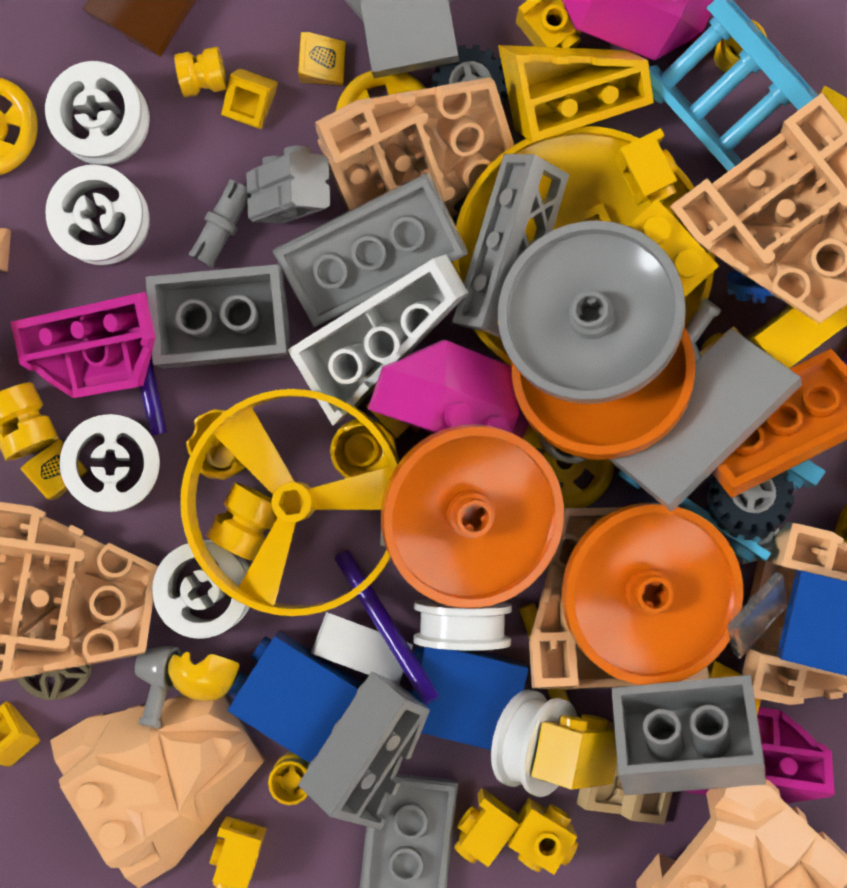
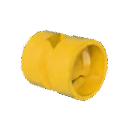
[0,382,59,461]
[206,481,278,561]

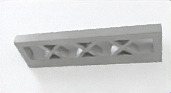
[452,154,570,338]

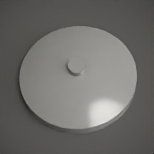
[498,221,686,404]

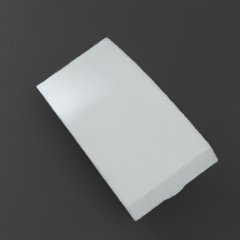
[311,612,413,684]

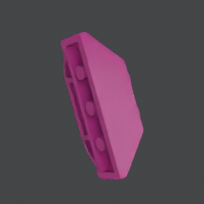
[562,0,714,61]
[10,292,156,398]
[368,340,529,439]
[685,707,835,803]

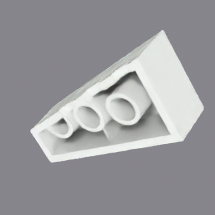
[287,254,469,425]

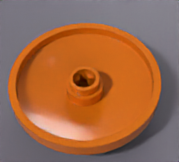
[512,326,695,460]
[381,424,564,608]
[562,502,743,685]

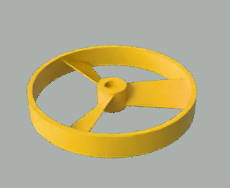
[180,389,400,616]

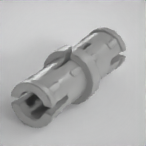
[188,179,251,268]

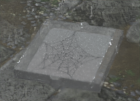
[727,571,787,659]

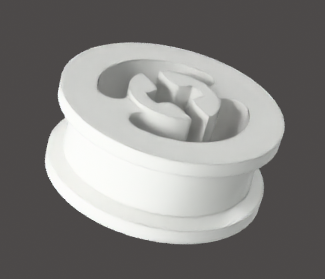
[45,61,150,166]
[45,164,150,266]
[60,414,160,512]
[152,540,250,639]
[414,599,512,650]
[491,689,577,797]

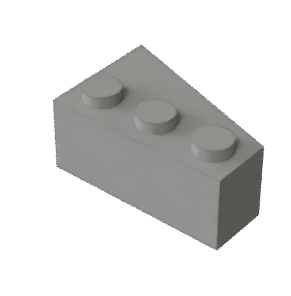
[298,671,430,830]

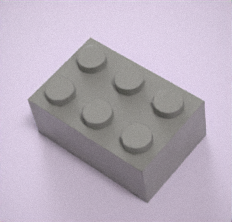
[145,264,291,369]
[611,675,766,795]

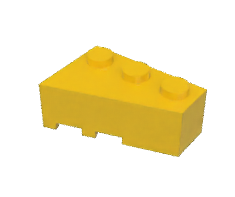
[498,45,654,143]

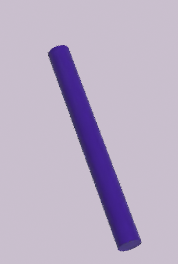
[334,550,440,706]

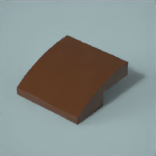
[83,0,196,57]

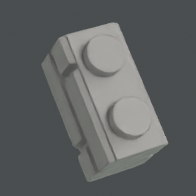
[246,146,330,224]

